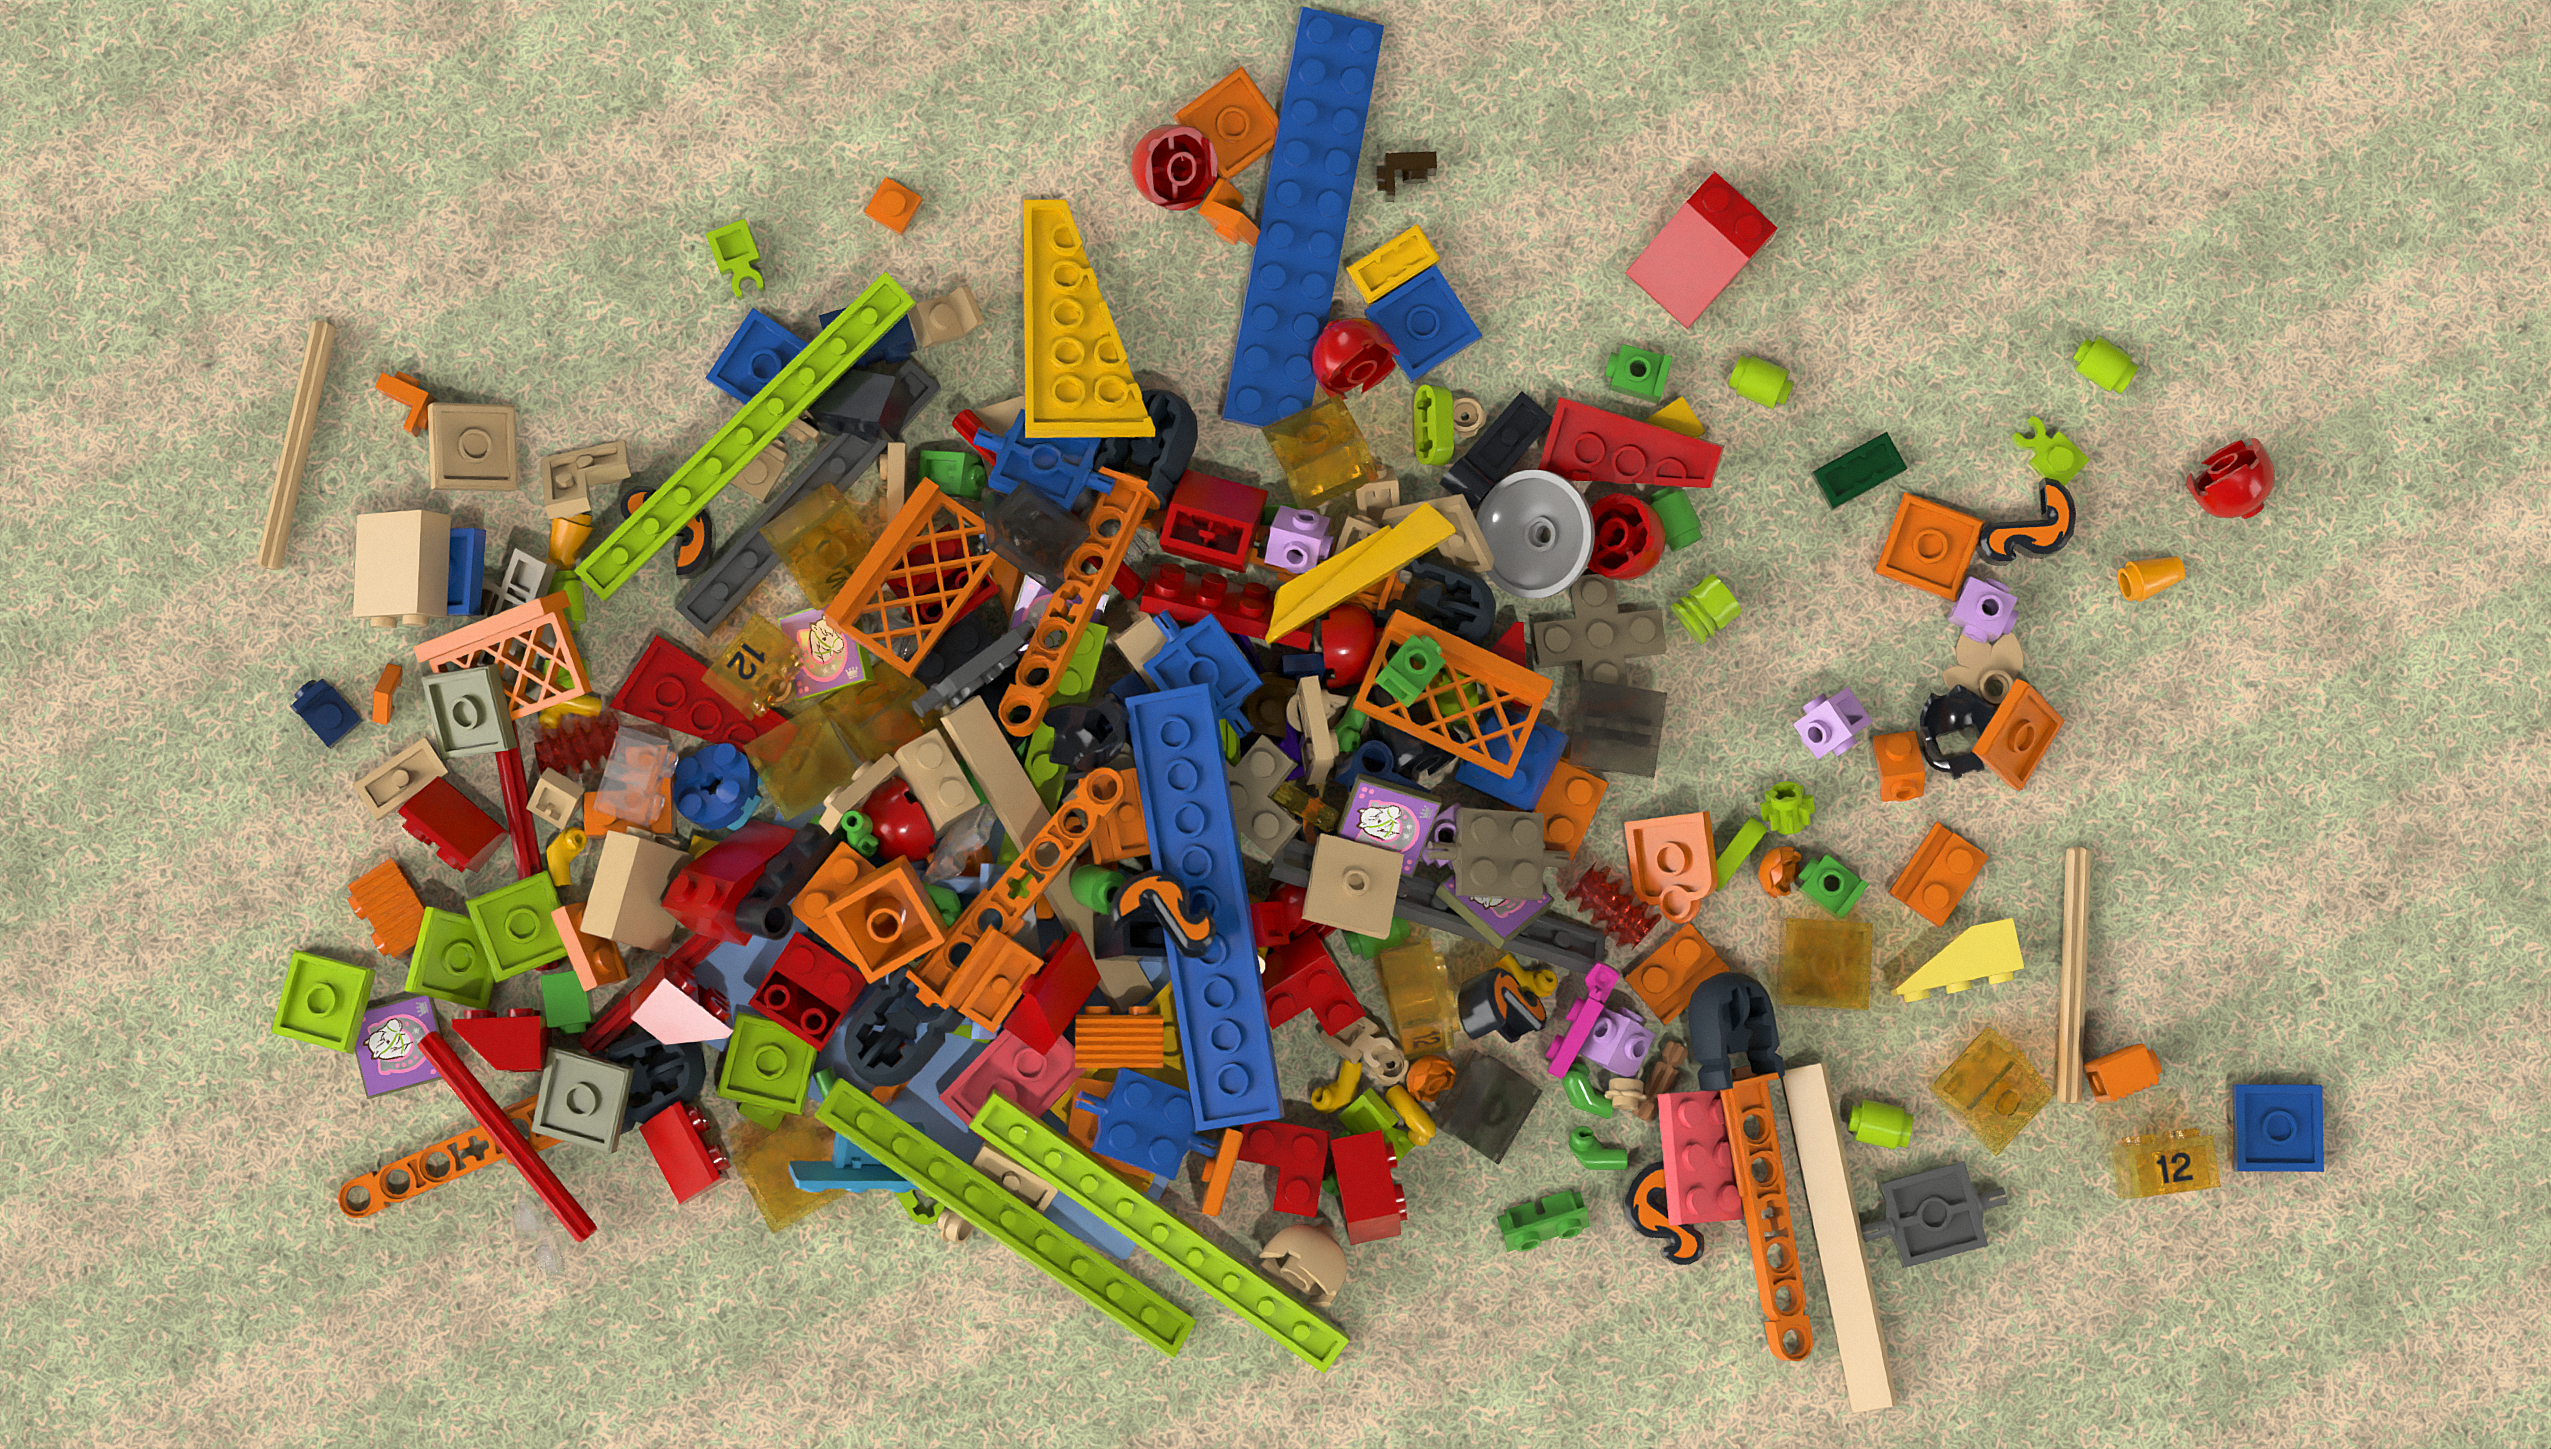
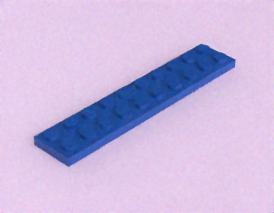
[1221,7,1384,438]
[1125,683,1285,1131]

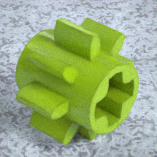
[1760,781,1815,835]

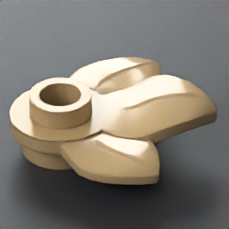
[1942,632,2024,710]

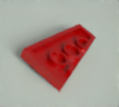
[1538,396,1724,488]
[609,635,802,765]

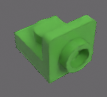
[916,450,987,502]

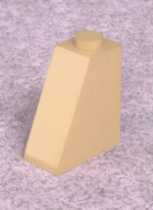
[1099,599,1167,693]

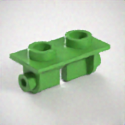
[1497,1190,1590,1252]

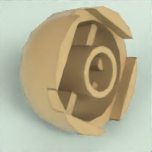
[1259,1224,1348,1308]

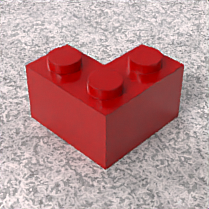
[1261,928,1366,1037]
[1237,1120,1330,1218]
[1330,1130,1408,1246]

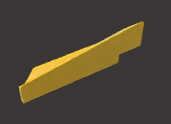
[1265,502,1457,645]

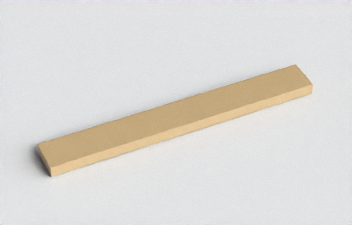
[940,695,1154,1015]
[1783,1062,1898,1413]

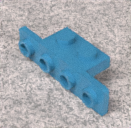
[789,1122,926,1193]

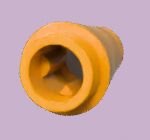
[548,512,594,571]
[2117,556,2185,602]

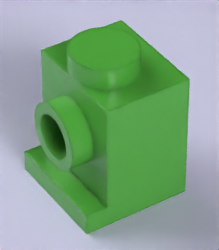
[1604,344,1673,404]
[1374,634,1446,708]
[1797,854,1869,921]

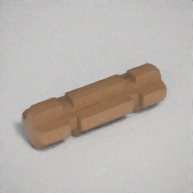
[1632,1040,1688,1122]

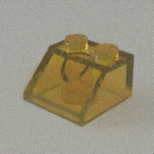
[817,659,943,764]
[1928,1026,2055,1157]

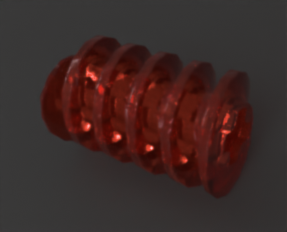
[534,711,628,777]
[1564,861,1662,951]

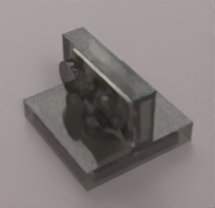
[982,480,1091,594]
[1568,679,1667,779]
[1433,1050,1543,1165]

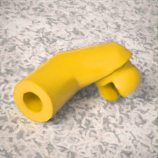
[538,694,602,729]
[1494,953,1558,999]

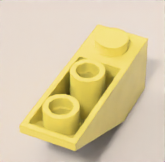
[1891,918,2024,1003]

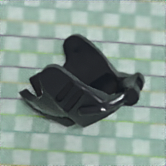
[1920,684,1996,780]
[1042,693,1130,780]

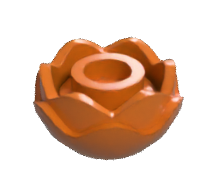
[1758,846,1802,898]
[1406,1054,1457,1102]

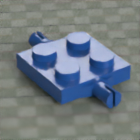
[973,408,1116,517]
[1142,610,1265,739]
[1074,1068,1218,1180]

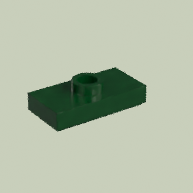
[1811,432,1908,511]

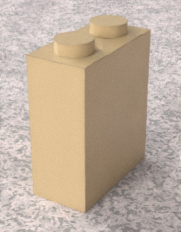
[353,510,451,629]
[892,728,981,840]
[580,826,695,955]

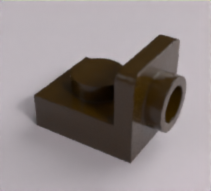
[1376,151,1437,202]
[1240,672,1297,744]

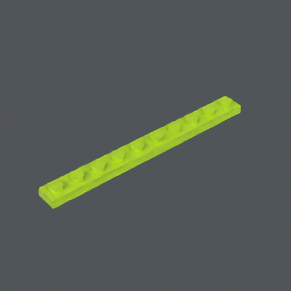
[574,271,916,603]
[950,615,1109,1044]
[814,1078,1197,1359]
[969,1088,1350,1374]

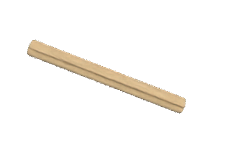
[257,321,336,570]
[2057,847,2091,1104]

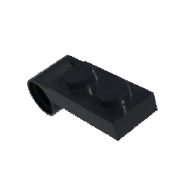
[1439,391,1553,511]
[735,823,843,941]

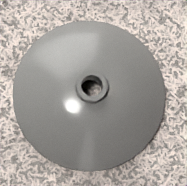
[1476,470,1595,599]

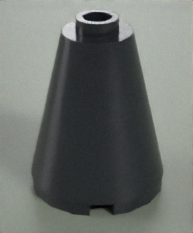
[1359,666,1464,783]

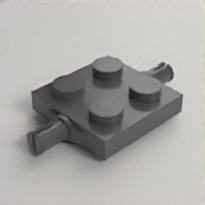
[911,620,1036,717]
[1860,1161,2008,1268]

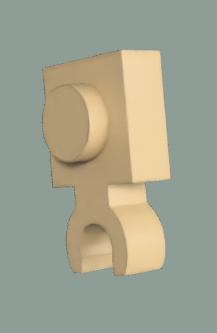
[1319,1016,1399,1075]

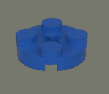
[674,743,758,830]

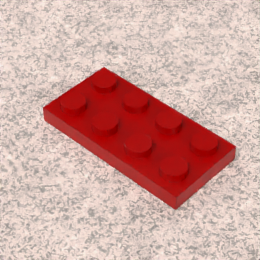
[1139,563,1316,650]

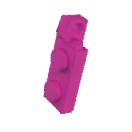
[1544,960,1621,1079]

